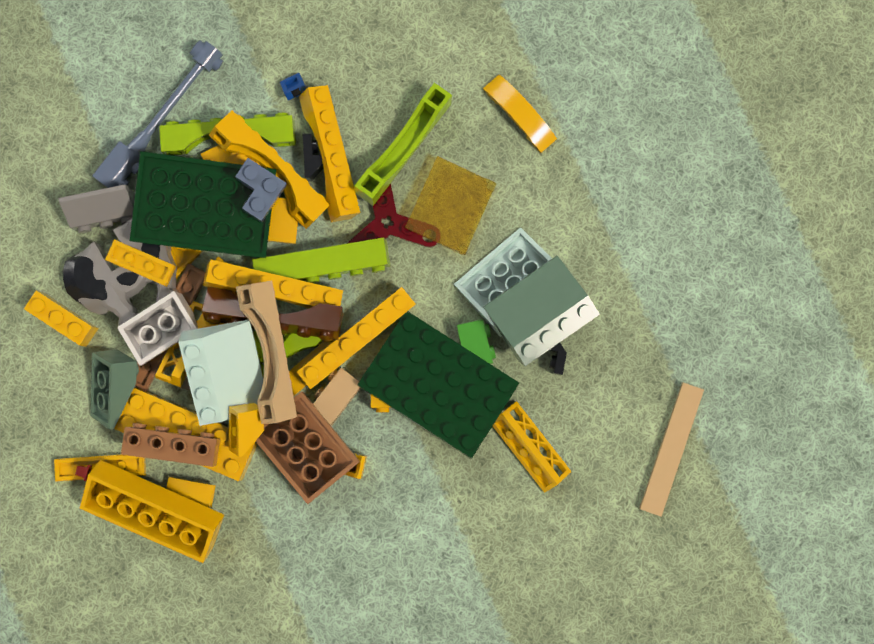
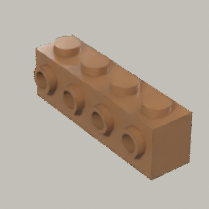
[121,423,220,467]

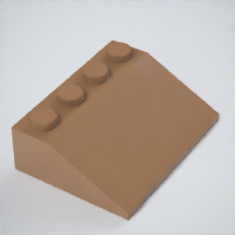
[256,391,360,504]

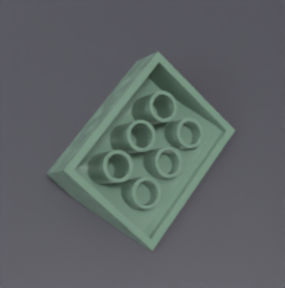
[483,255,599,366]

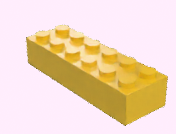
[114,387,258,481]
[79,460,224,563]

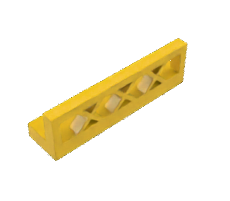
[155,301,207,387]
[493,401,572,493]

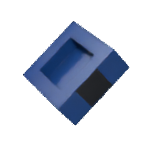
[280,73,307,101]

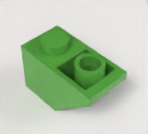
[457,319,496,364]

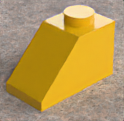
[229,403,264,457]

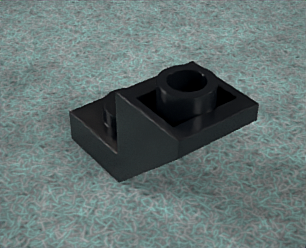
[548,343,567,376]

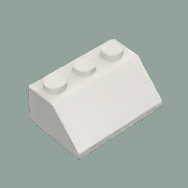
[117,291,198,366]

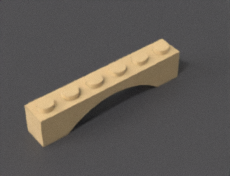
[236,280,297,424]

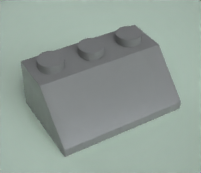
[58,184,135,233]

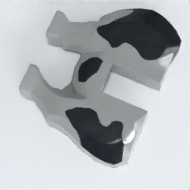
[63,218,179,326]

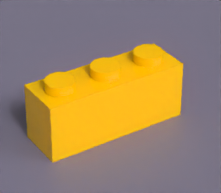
[24,290,99,347]

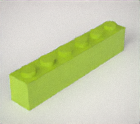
[252,238,391,283]

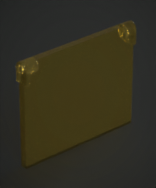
[405,156,496,255]

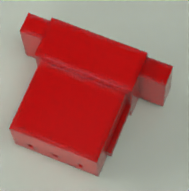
[75,465,92,481]

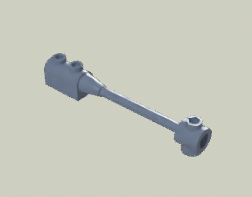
[92,40,224,188]

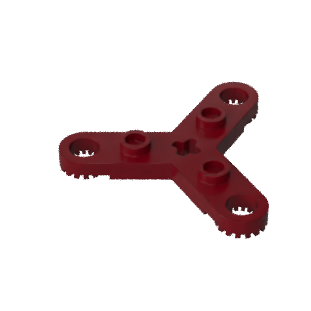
[346,183,440,248]

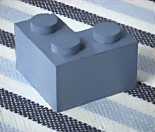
[235,158,286,223]

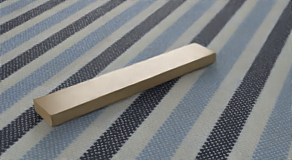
[639,382,704,517]

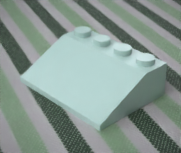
[454,227,552,337]
[178,320,264,426]

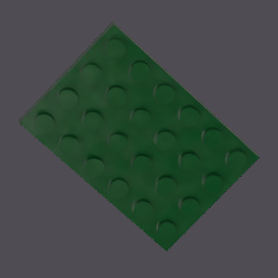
[129,151,276,258]
[357,311,519,459]

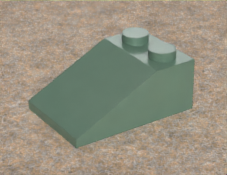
[90,350,139,430]

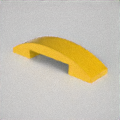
[483,74,557,154]

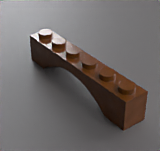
[202,287,343,341]

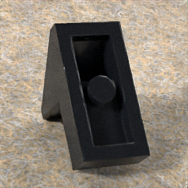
[302,134,324,182]

